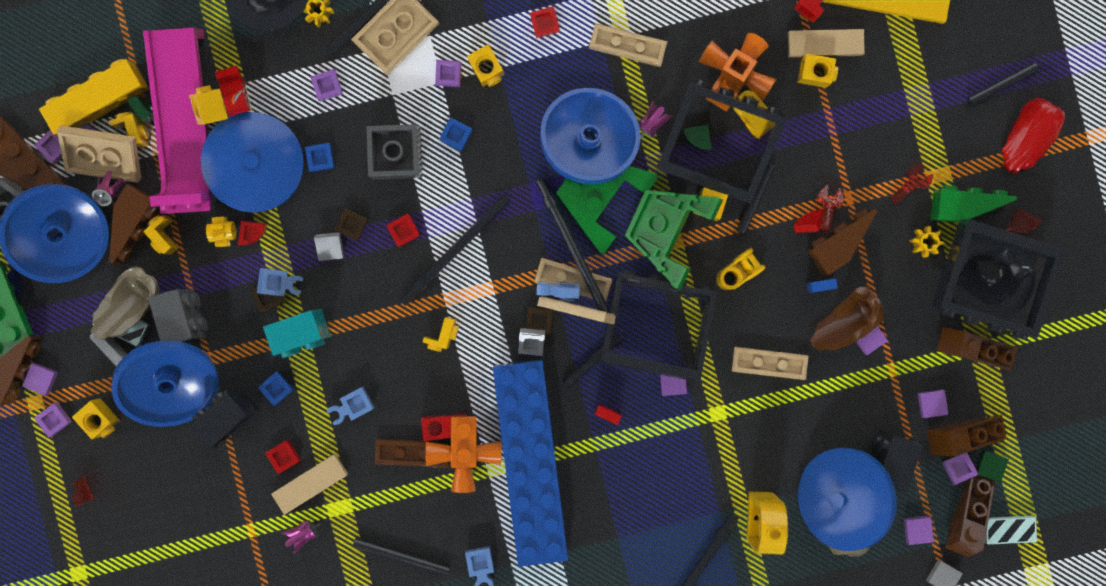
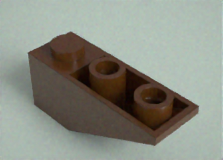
[109,184,159,264]
[807,208,877,275]
[937,327,1017,371]
[0,335,42,406]
[927,415,1007,456]
[946,475,995,557]

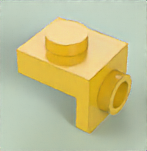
[109,112,150,148]
[143,215,179,255]
[423,317,459,352]

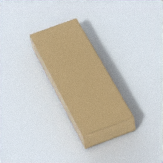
[589,23,667,67]
[788,29,864,57]
[534,258,613,301]
[537,296,616,324]
[731,346,809,380]
[271,454,348,515]

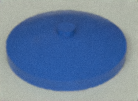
[540,88,640,184]
[201,112,304,212]
[0,184,109,283]
[112,341,219,427]
[798,448,897,551]

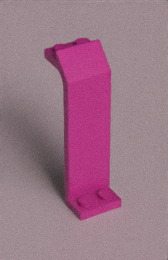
[143,27,213,214]

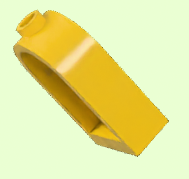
[746,491,788,555]

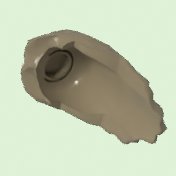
[91,267,160,340]

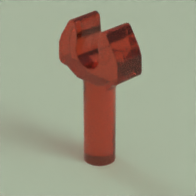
[890,164,934,205]
[817,185,844,232]

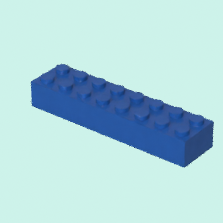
[492,359,568,567]

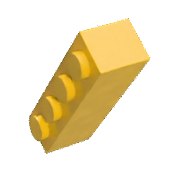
[39,59,149,136]

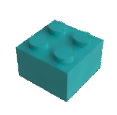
[263,309,331,358]

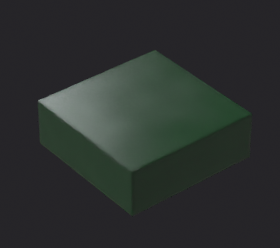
[127,96,154,124]
[976,450,1009,482]

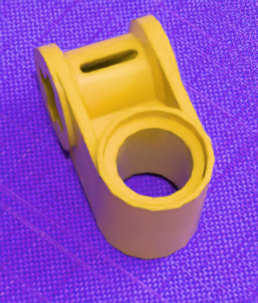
[733,91,775,139]
[716,248,766,290]

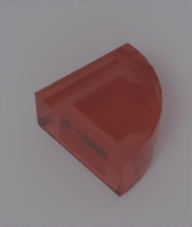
[1006,209,1043,234]
[72,477,94,507]

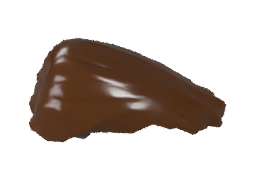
[810,286,885,351]

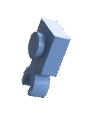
[257,268,303,296]
[537,282,581,302]
[327,387,375,425]
[465,546,494,586]

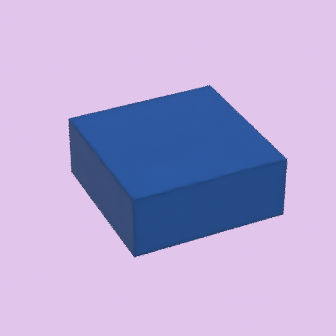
[439,117,473,152]
[305,143,335,172]
[806,279,838,293]
[258,371,294,406]

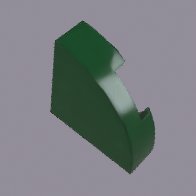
[683,125,712,151]

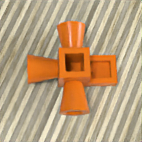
[699,33,777,112]
[426,416,502,493]

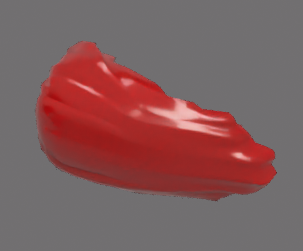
[1002,97,1065,174]

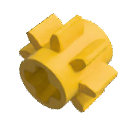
[304,0,334,27]
[206,216,236,247]
[909,226,944,258]

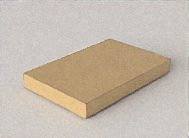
[351,0,439,76]
[57,126,141,183]

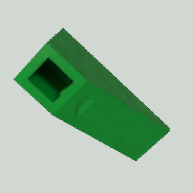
[930,185,1017,223]

